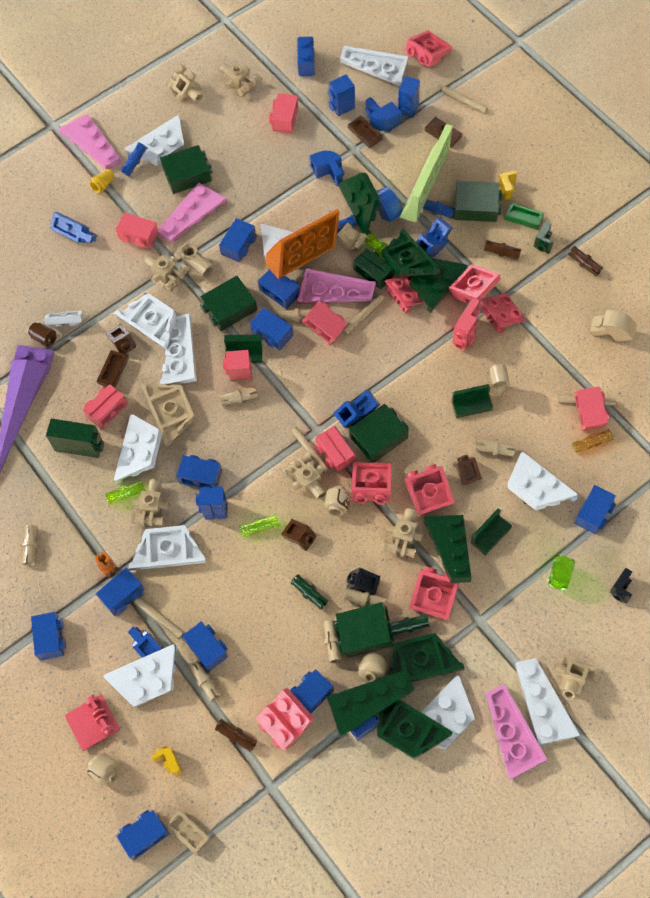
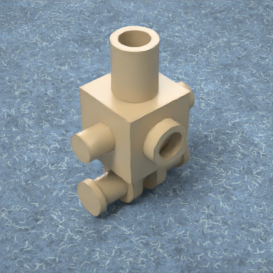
[219,63,261,96]
[167,64,203,102]
[144,254,189,291]
[282,453,326,500]
[131,479,169,527]
[383,508,423,558]
[555,654,597,700]

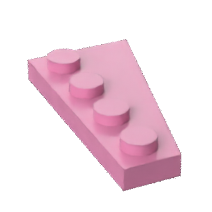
[157,183,227,243]
[297,268,376,304]

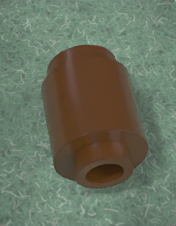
[28,322,57,346]

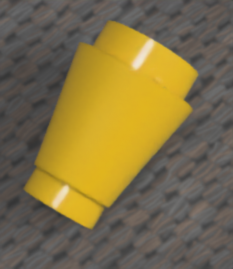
[89,169,114,193]

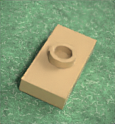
[164,809,211,856]

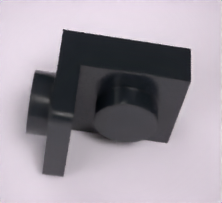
[347,568,381,595]
[610,568,632,603]

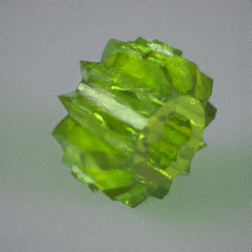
[548,555,575,591]

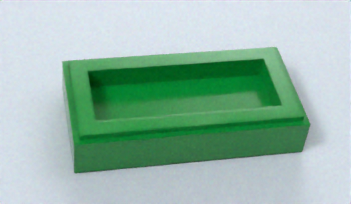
[504,202,544,230]

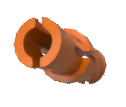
[96,552,116,577]

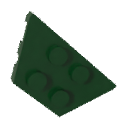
[338,173,381,236]
[382,229,440,277]
[409,258,468,313]
[388,633,465,683]
[377,700,453,760]

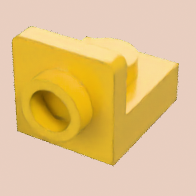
[498,171,517,201]
[151,746,183,777]

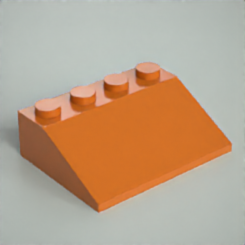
[266,209,340,279]

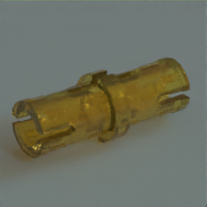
[572,429,613,453]

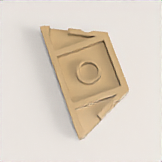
[140,384,195,447]

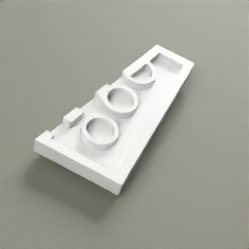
[340,46,408,86]
[160,314,197,386]
[515,658,580,746]

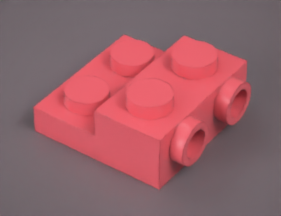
[405,30,453,68]
[449,264,501,303]
[452,298,480,350]
[351,462,392,504]
[403,464,455,516]
[409,566,459,620]
[256,688,315,751]

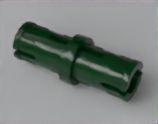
[290,574,329,610]
[391,614,430,635]

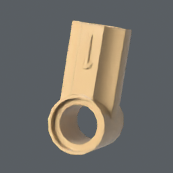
[181,243,214,277]
[489,364,510,397]

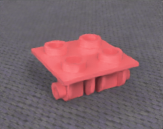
[385,276,424,313]
[480,293,526,333]
[64,694,120,751]

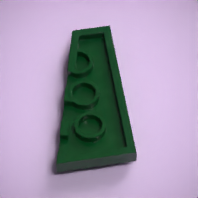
[424,515,471,583]
[327,670,414,738]

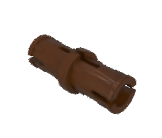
[484,240,521,260]
[568,246,603,277]
[215,719,257,752]

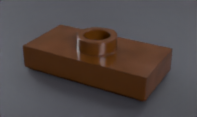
[348,115,383,149]
[425,116,462,148]
[97,350,129,388]

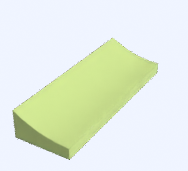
[399,124,453,222]

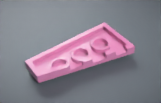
[59,113,121,170]
[485,684,547,781]

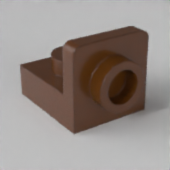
[106,325,136,354]
[453,455,482,486]
[281,519,316,551]

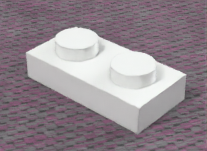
[44,311,84,327]

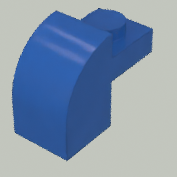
[365,97,402,131]
[309,150,344,186]
[376,186,403,222]
[416,217,453,257]
[333,390,380,429]

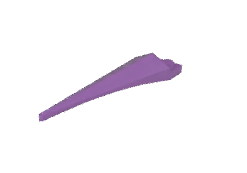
[0,345,54,473]

